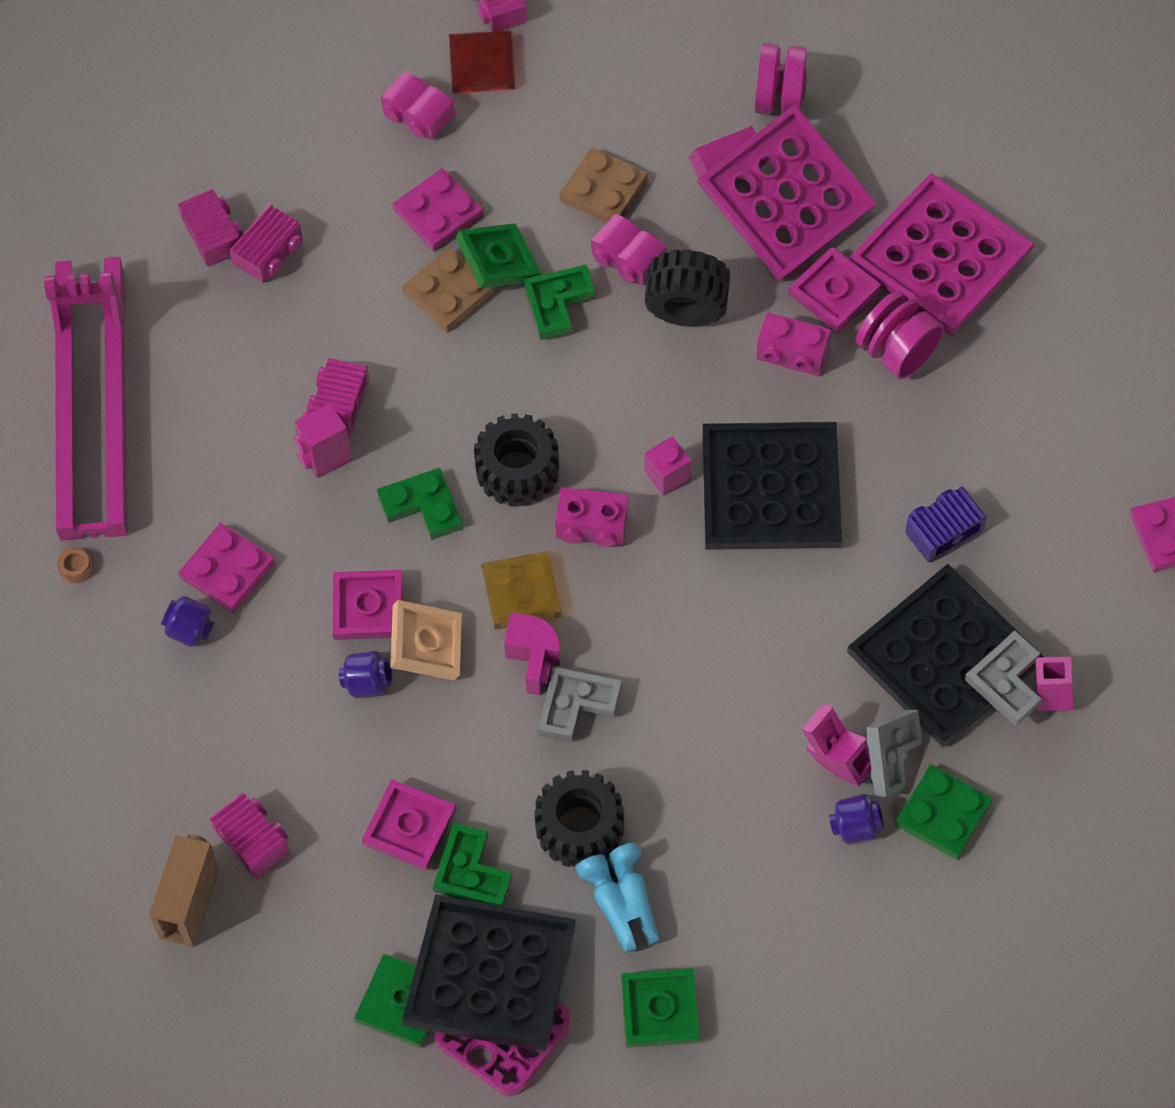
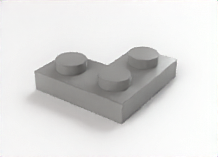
[965,631,1042,727]
[538,667,622,742]
[866,710,922,797]

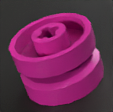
[755,43,808,115]

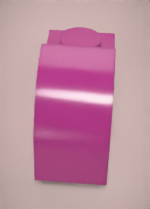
[504,613,560,695]
[801,704,871,786]

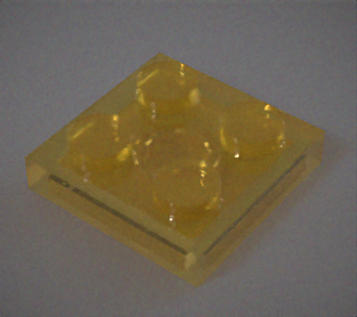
[481,551,562,630]

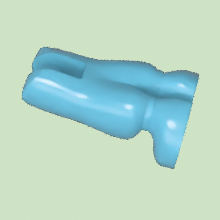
[575,842,660,953]

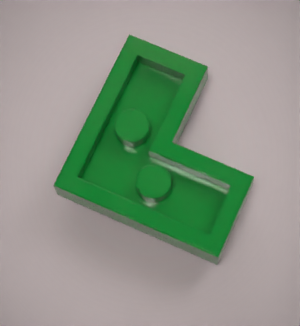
[524,264,595,340]
[376,467,463,540]
[433,822,512,906]

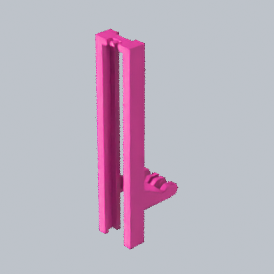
[44,257,128,541]

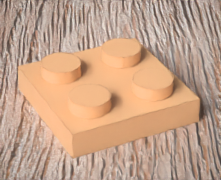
[390,600,462,681]

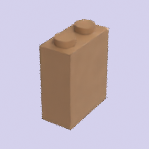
[149,834,219,947]

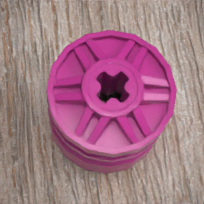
[856,290,945,380]

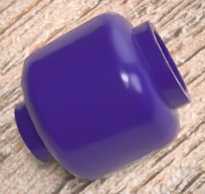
[161,596,215,647]
[339,651,393,698]
[829,794,884,845]

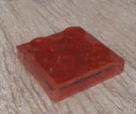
[449,30,515,93]

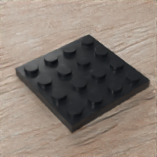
[702,422,842,550]
[847,564,1044,748]
[402,894,576,1052]

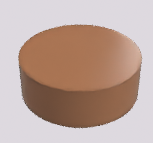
[57,548,93,583]

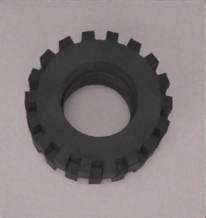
[644,250,730,327]
[474,413,559,507]
[534,770,624,867]

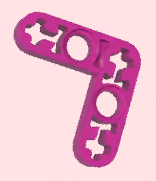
[435,1003,570,1096]

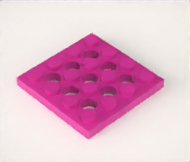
[696,104,877,282]
[850,173,1034,336]

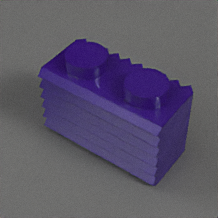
[905,486,987,562]

